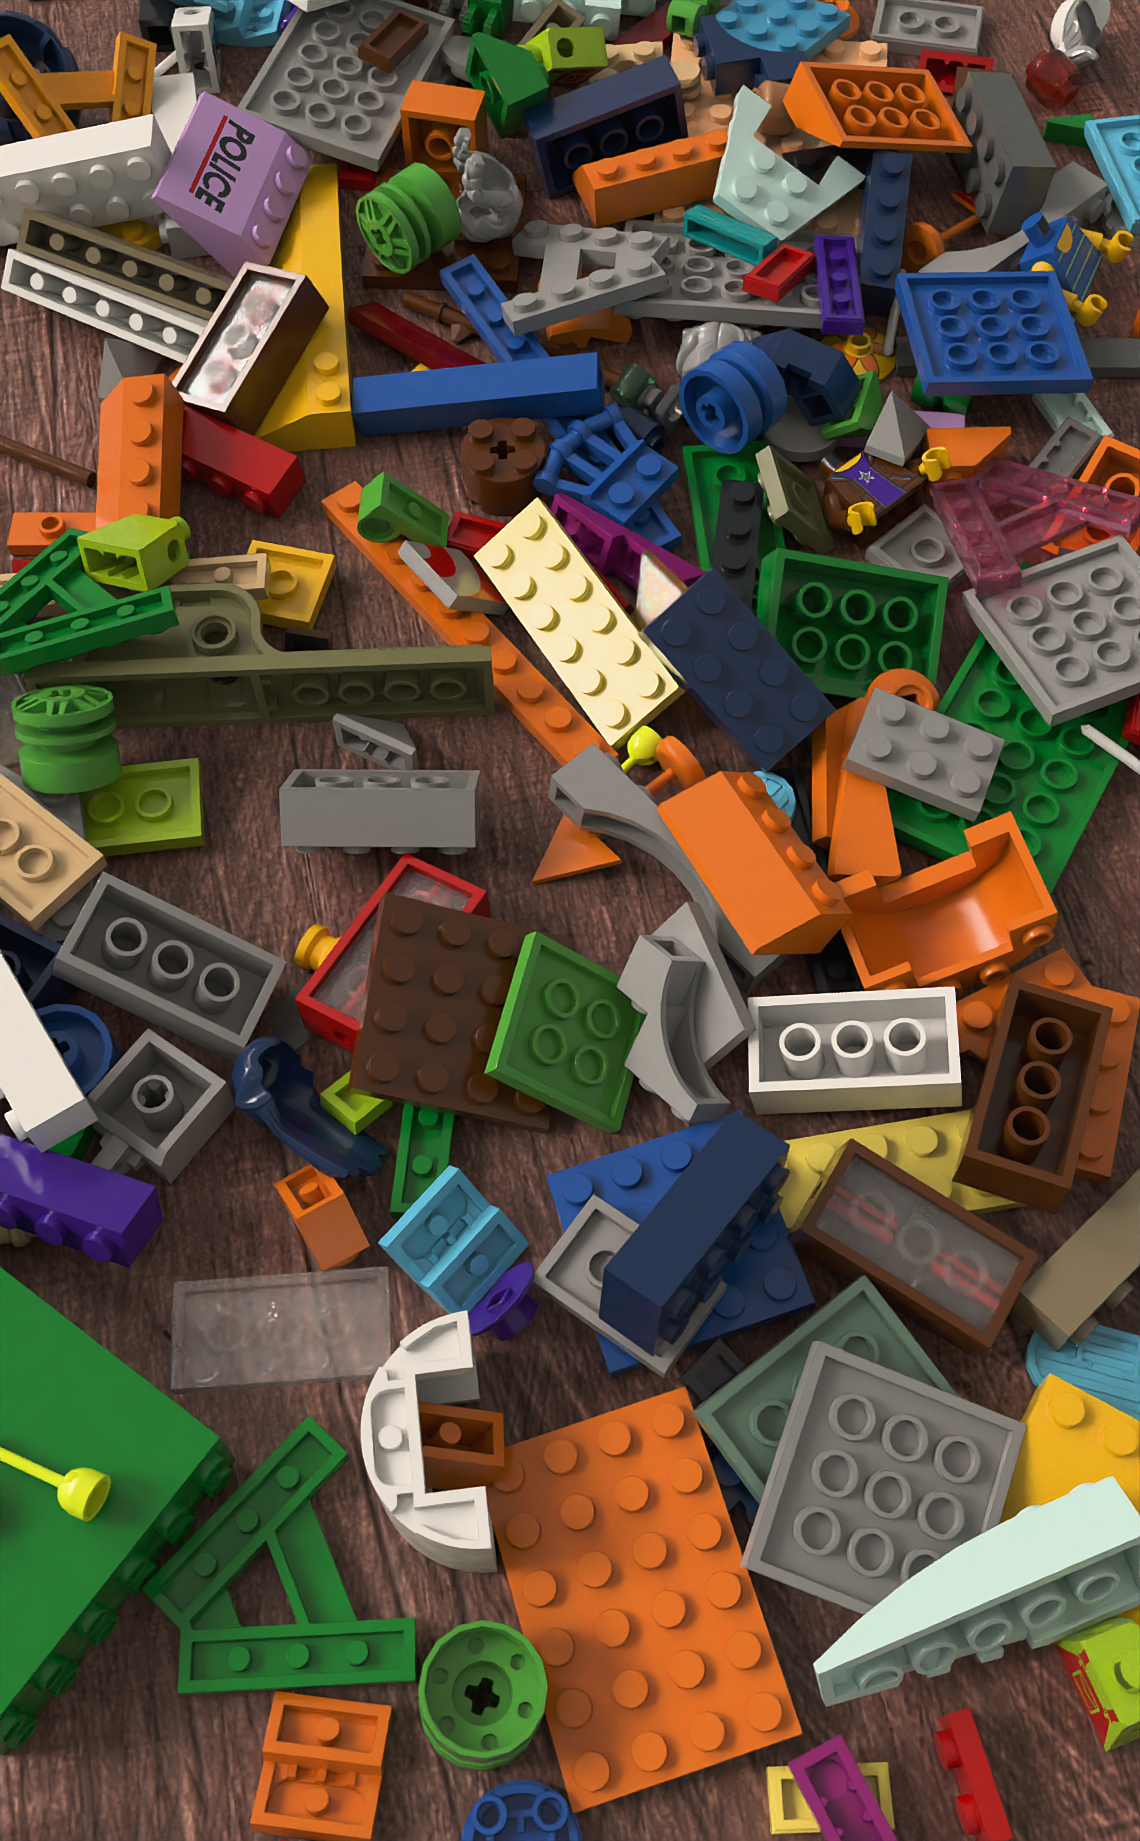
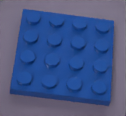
[894,271,1094,397]
[546,1110,815,1378]

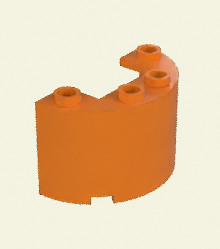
[835,811,1058,998]

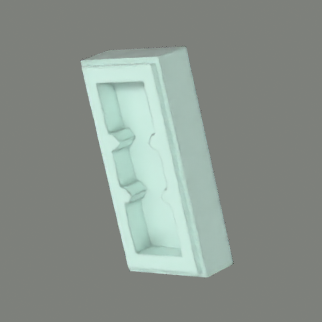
[1032,393,1114,438]

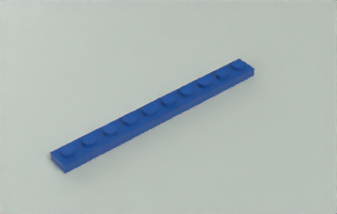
[439,254,682,552]

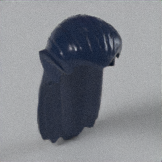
[231,1036,388,1178]

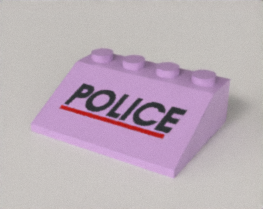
[151,92,313,278]

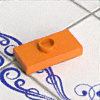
[7,512,96,555]

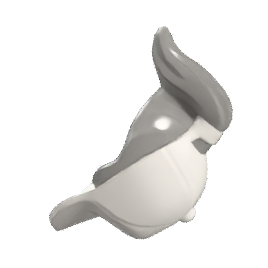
[1050,0,1111,71]

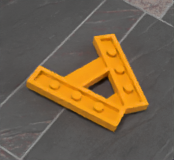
[0,31,157,139]

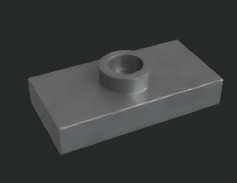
[1018,416,1104,507]

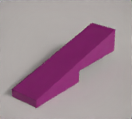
[550,493,706,611]
[788,1734,898,1841]

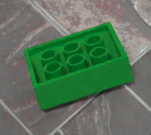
[757,548,949,701]

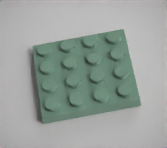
[691,1274,959,1505]

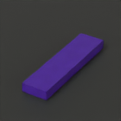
[813,236,865,335]

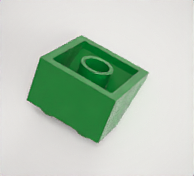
[465,32,550,140]

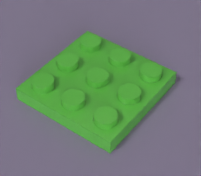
[485,931,647,1134]

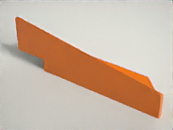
[812,697,902,887]

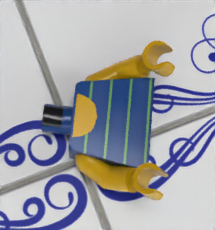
[1020,212,1134,326]

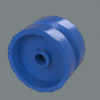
[679,340,788,455]
[36,1004,123,1099]

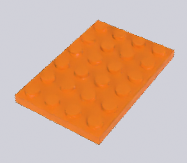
[486,1386,803,1814]

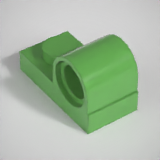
[357,471,449,547]

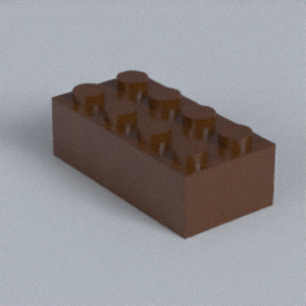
[952,978,1113,1215]

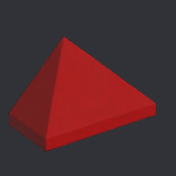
[918,49,994,94]

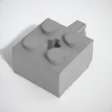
[87,1028,236,1184]

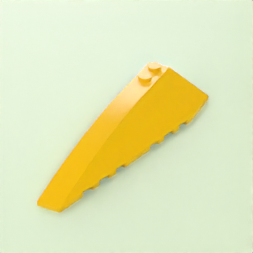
[254,163,356,452]

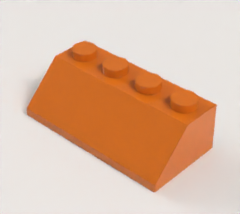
[572,127,729,228]
[95,373,184,530]
[656,771,853,955]

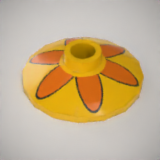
[821,327,895,383]

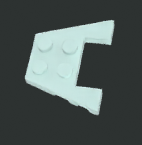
[712,85,866,247]

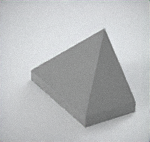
[98,338,167,403]
[864,390,931,467]
[332,713,419,770]

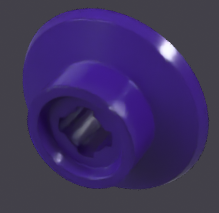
[468,1262,539,1341]

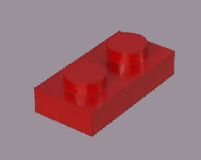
[934,1707,1014,1841]

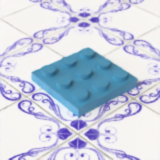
[714,0,851,61]

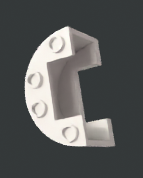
[361,1310,497,1573]

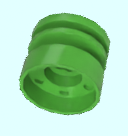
[356,162,462,274]
[11,685,122,794]
[418,1620,548,1772]

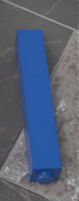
[351,352,605,436]

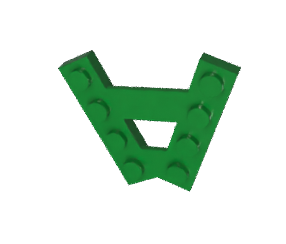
[0,528,179,676]
[142,1415,417,1696]

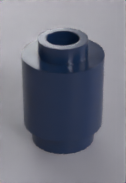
[604,404,666,454]

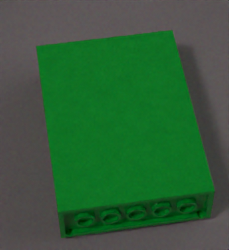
[0,1267,236,1756]

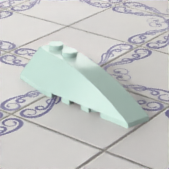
[813,1475,1140,1707]

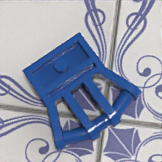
[532,402,679,529]

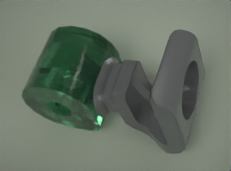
[609,364,684,436]

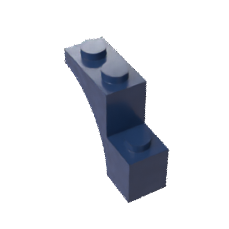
[693,15,808,96]

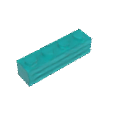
[683,204,778,266]

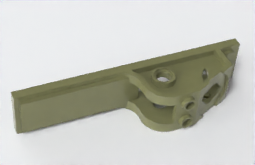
[23,582,495,729]

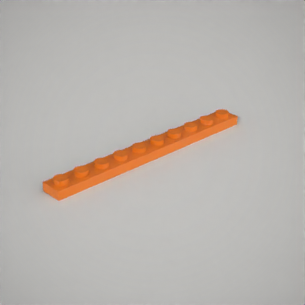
[321,481,619,767]

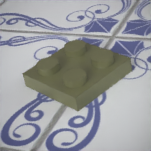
[755,445,836,555]

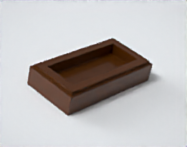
[358,7,429,74]

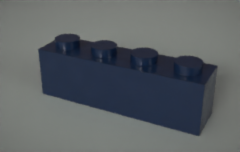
[857,149,912,317]

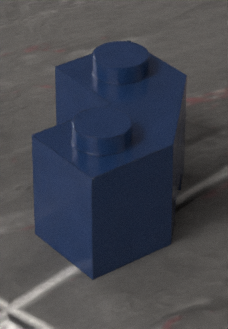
[752,328,862,426]

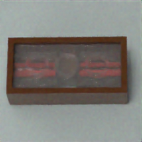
[172,261,330,436]
[786,1138,1039,1355]

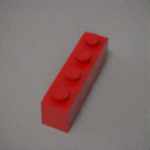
[181,403,306,519]

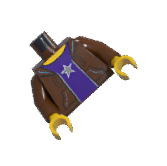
[818,446,952,550]

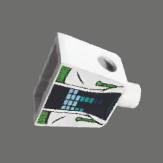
[171,6,221,94]

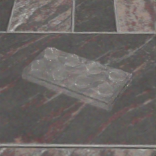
[171,1266,392,1395]

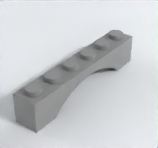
[918,161,1109,273]
[548,743,789,995]

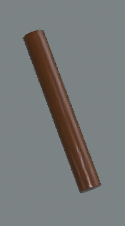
[0,435,97,488]

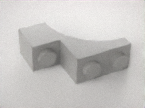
[616,935,731,1124]

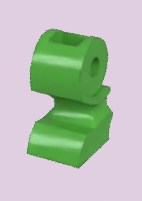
[666,0,720,38]

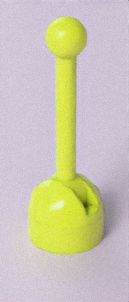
[621,725,662,774]
[0,1447,111,1522]

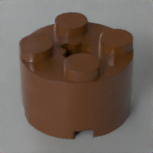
[460,417,545,517]

